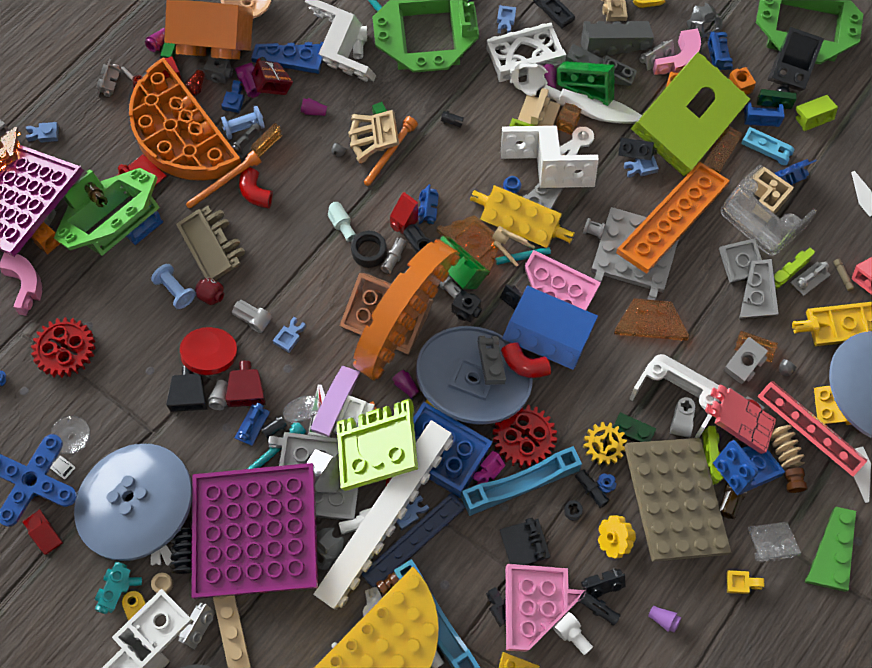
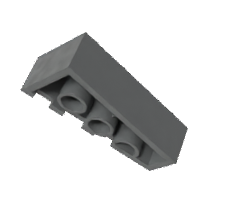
[580,21,654,57]

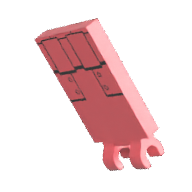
[705,384,776,454]

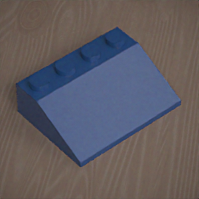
[502,285,598,370]
[413,402,492,498]

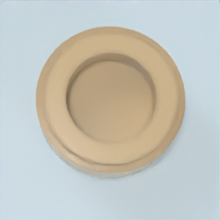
[151,573,173,594]

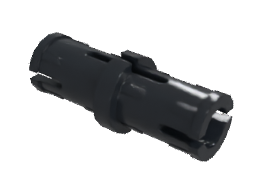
[575,469,610,508]
[578,590,620,626]

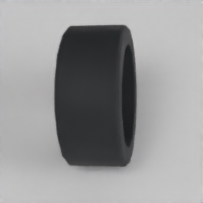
[351,230,387,268]

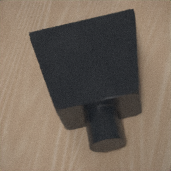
[166,366,208,412]

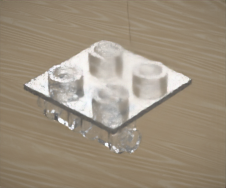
[747,522,801,563]

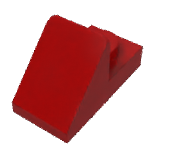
[22,509,63,555]

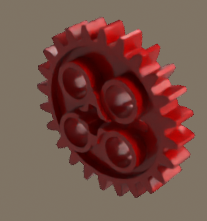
[31,317,96,378]
[493,405,557,468]

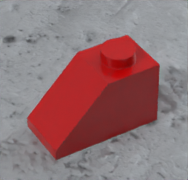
[390,192,418,234]

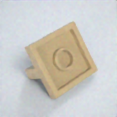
[518,88,561,126]

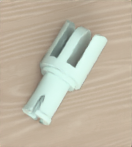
[328,202,357,242]

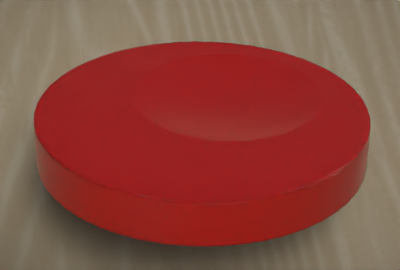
[180,327,237,375]

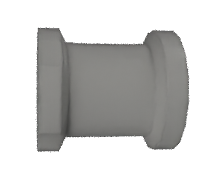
[583,218,606,239]

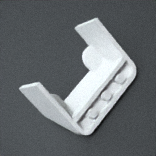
[629,354,720,438]

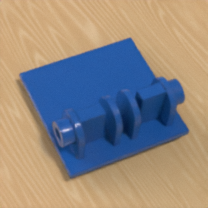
[774,159,817,185]

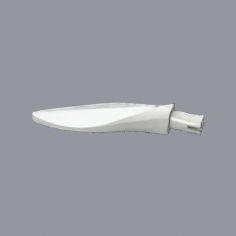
[544,84,642,124]

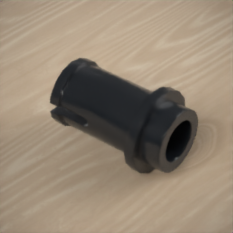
[441,111,464,128]
[261,416,287,439]

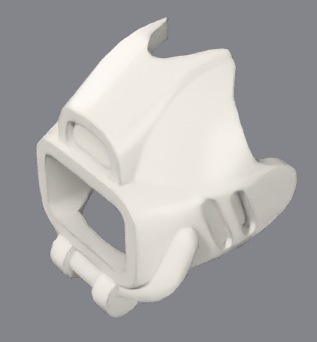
[510,61,548,96]

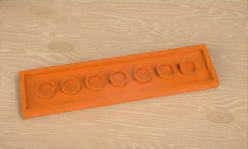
[616,162,730,274]

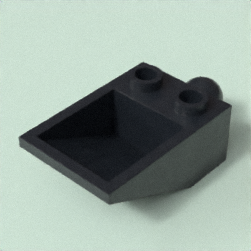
[768,27,824,92]

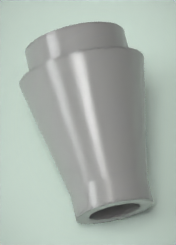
[208,380,228,410]

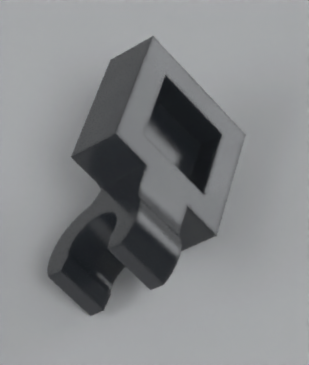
[486,587,506,627]

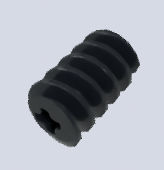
[170,528,192,574]

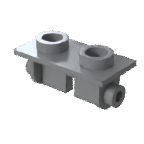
[639,40,674,70]
[96,59,121,97]
[790,262,830,296]
[178,602,216,650]

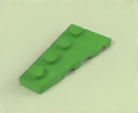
[805,507,856,592]

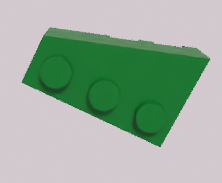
[557,61,615,106]
[440,236,490,290]

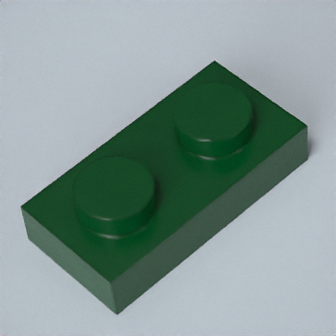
[757,89,797,109]
[613,412,656,442]

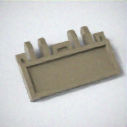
[176,206,245,280]

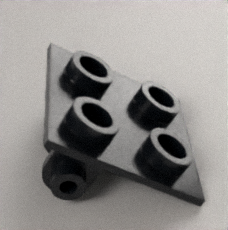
[499,517,551,565]

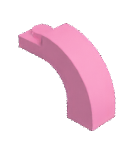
[652,28,701,75]
[0,253,42,316]

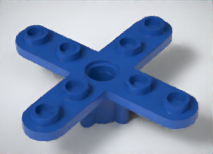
[0,434,77,527]

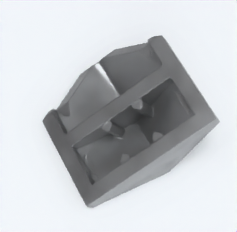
[307,450,341,494]

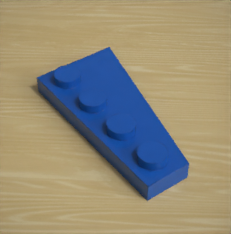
[251,42,324,74]

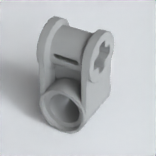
[670,397,695,438]

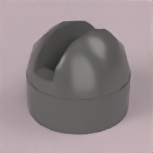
[331,142,347,157]
[779,359,797,376]

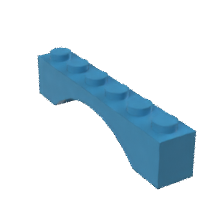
[461,446,582,516]
[394,559,480,668]

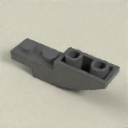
[565,44,637,86]

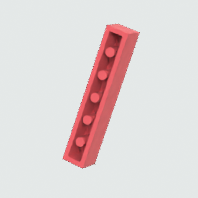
[757,381,867,476]

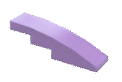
[310,366,360,437]

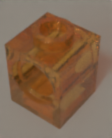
[556,102,582,135]

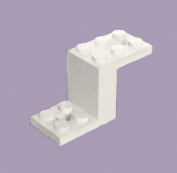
[305,0,376,82]
[501,126,598,188]
[102,589,193,668]

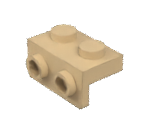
[601,0,628,22]

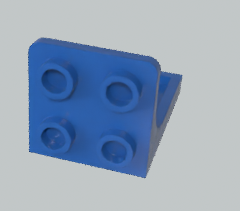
[713,440,785,495]

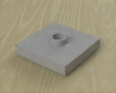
[719,238,762,283]

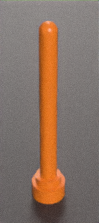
[364,116,418,186]
[186,150,262,208]

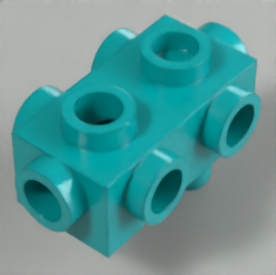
[94,562,142,614]

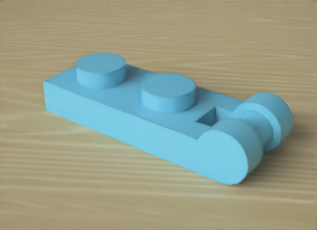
[741,127,795,165]

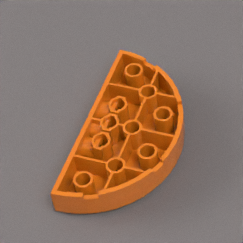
[129,57,241,180]
[353,239,460,381]

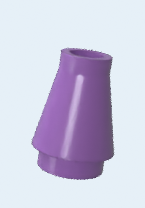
[648,606,682,633]

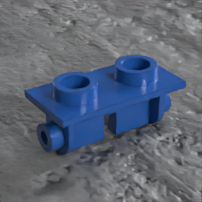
[418,184,439,224]
[235,403,270,446]

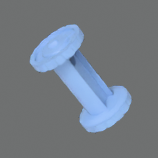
[221,106,265,140]
[151,264,196,309]

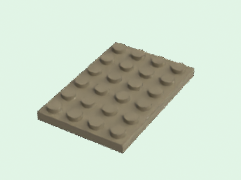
[624,438,731,562]

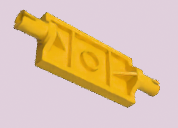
[470,185,575,248]
[792,302,872,347]

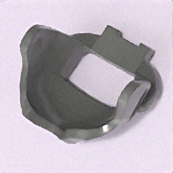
[687,2,723,41]
[317,528,344,570]

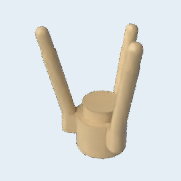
[492,226,535,267]

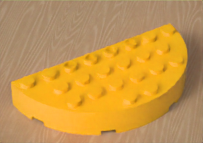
[314,566,439,668]

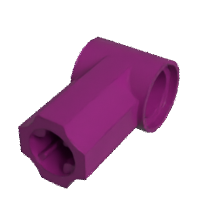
[235,62,260,98]

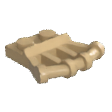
[348,110,399,163]

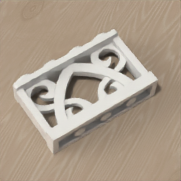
[486,23,566,82]

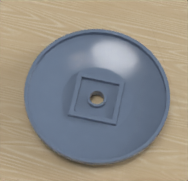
[416,326,532,424]
[829,331,872,438]
[74,444,192,561]

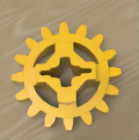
[583,422,627,466]

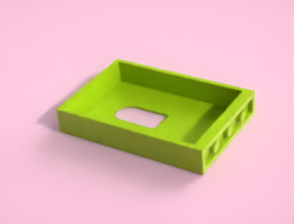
[631,52,750,176]

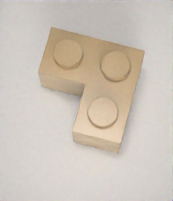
[748,167,794,222]

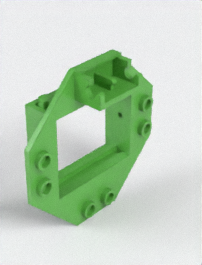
[373,0,479,73]
[756,0,864,64]
[54,168,160,256]

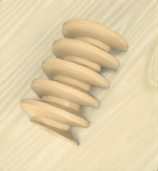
[770,425,805,470]

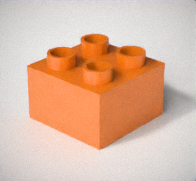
[164,0,253,60]

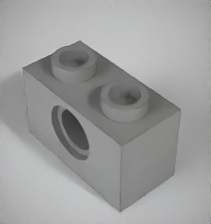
[723,337,768,384]

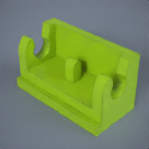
[795,95,838,131]

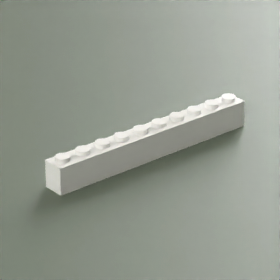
[313,420,453,610]

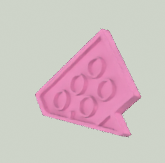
[525,250,601,310]
[505,564,585,652]

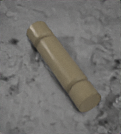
[833,259,855,291]

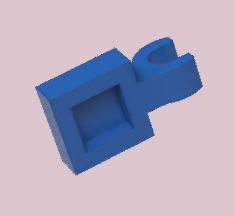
[221,80,244,113]

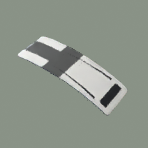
[50,454,75,479]

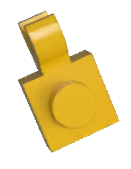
[726,570,764,594]

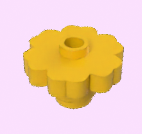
[598,515,636,558]

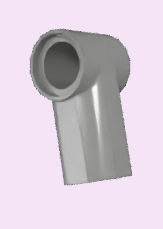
[232,300,273,333]

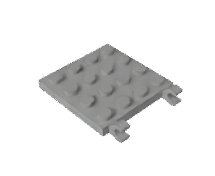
[591,207,679,303]
[268,432,358,521]

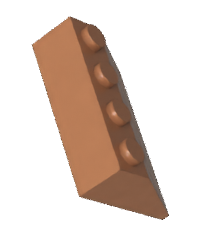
[339,273,433,355]

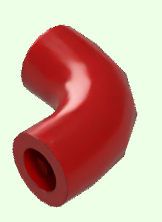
[239,167,273,208]
[501,343,551,378]

